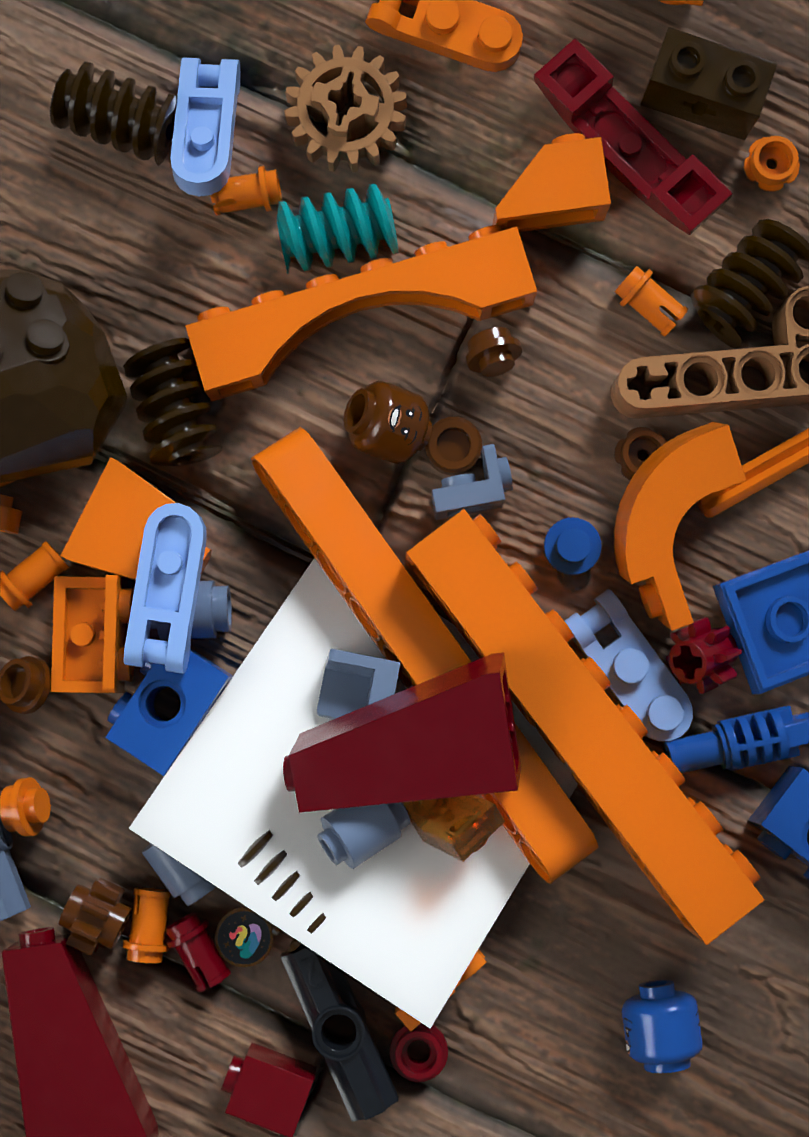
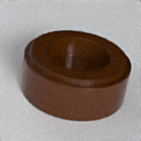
[425,417,482,476]

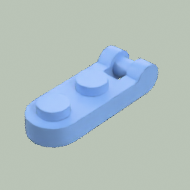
[170,58,240,197]
[124,503,207,674]
[564,589,693,741]

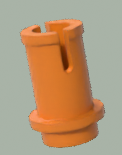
[210,165,282,216]
[614,266,689,337]
[0,540,70,612]
[123,887,171,963]

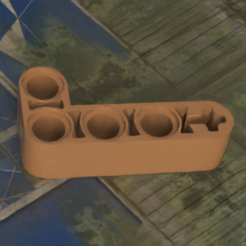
[611,286,809,419]

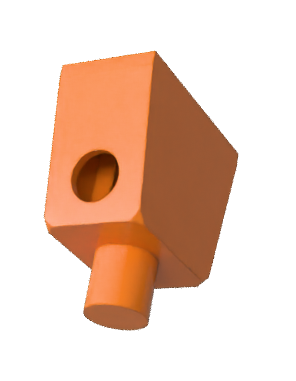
[60,457,212,581]

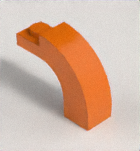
[614,422,746,631]

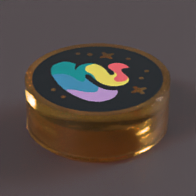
[215,906,275,967]

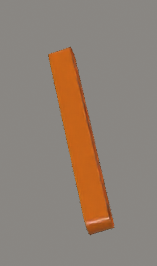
[251,427,598,884]

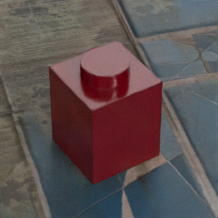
[221,1042,317,1137]

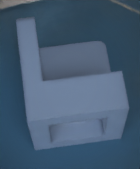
[316,649,401,719]

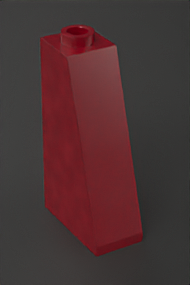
[283,652,521,813]
[2,927,159,1137]

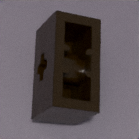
[640,27,778,140]

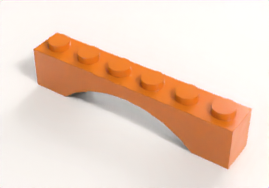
[185,225,537,401]

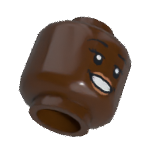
[343,380,432,464]

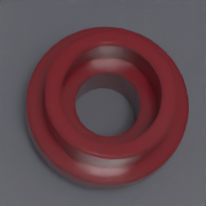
[390,1023,448,1082]

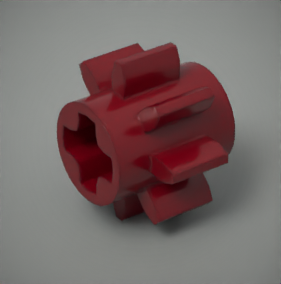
[666,617,742,694]

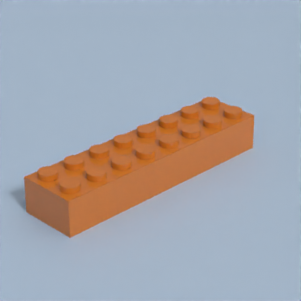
[406,509,765,945]

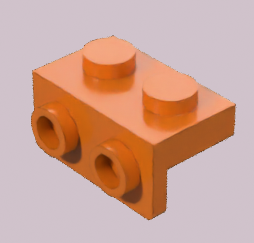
[51,575,135,693]

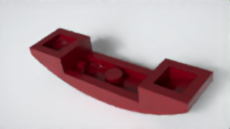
[534,38,733,235]

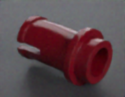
[165,911,231,992]

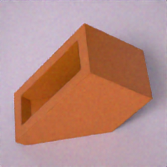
[492,133,611,232]

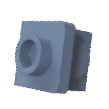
[431,444,513,520]

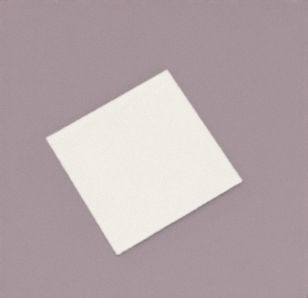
[129,558,578,1028]

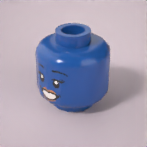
[622,980,703,1073]

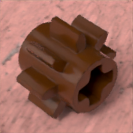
[59,878,132,956]

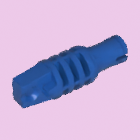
[663,705,809,773]

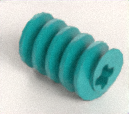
[276,184,399,275]

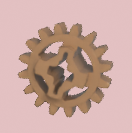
[284,45,407,173]

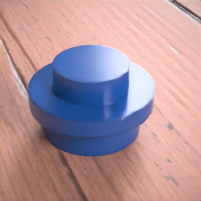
[544,517,602,575]

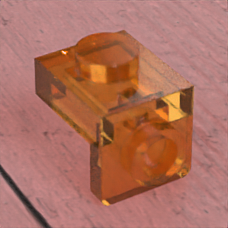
[402,795,505,862]

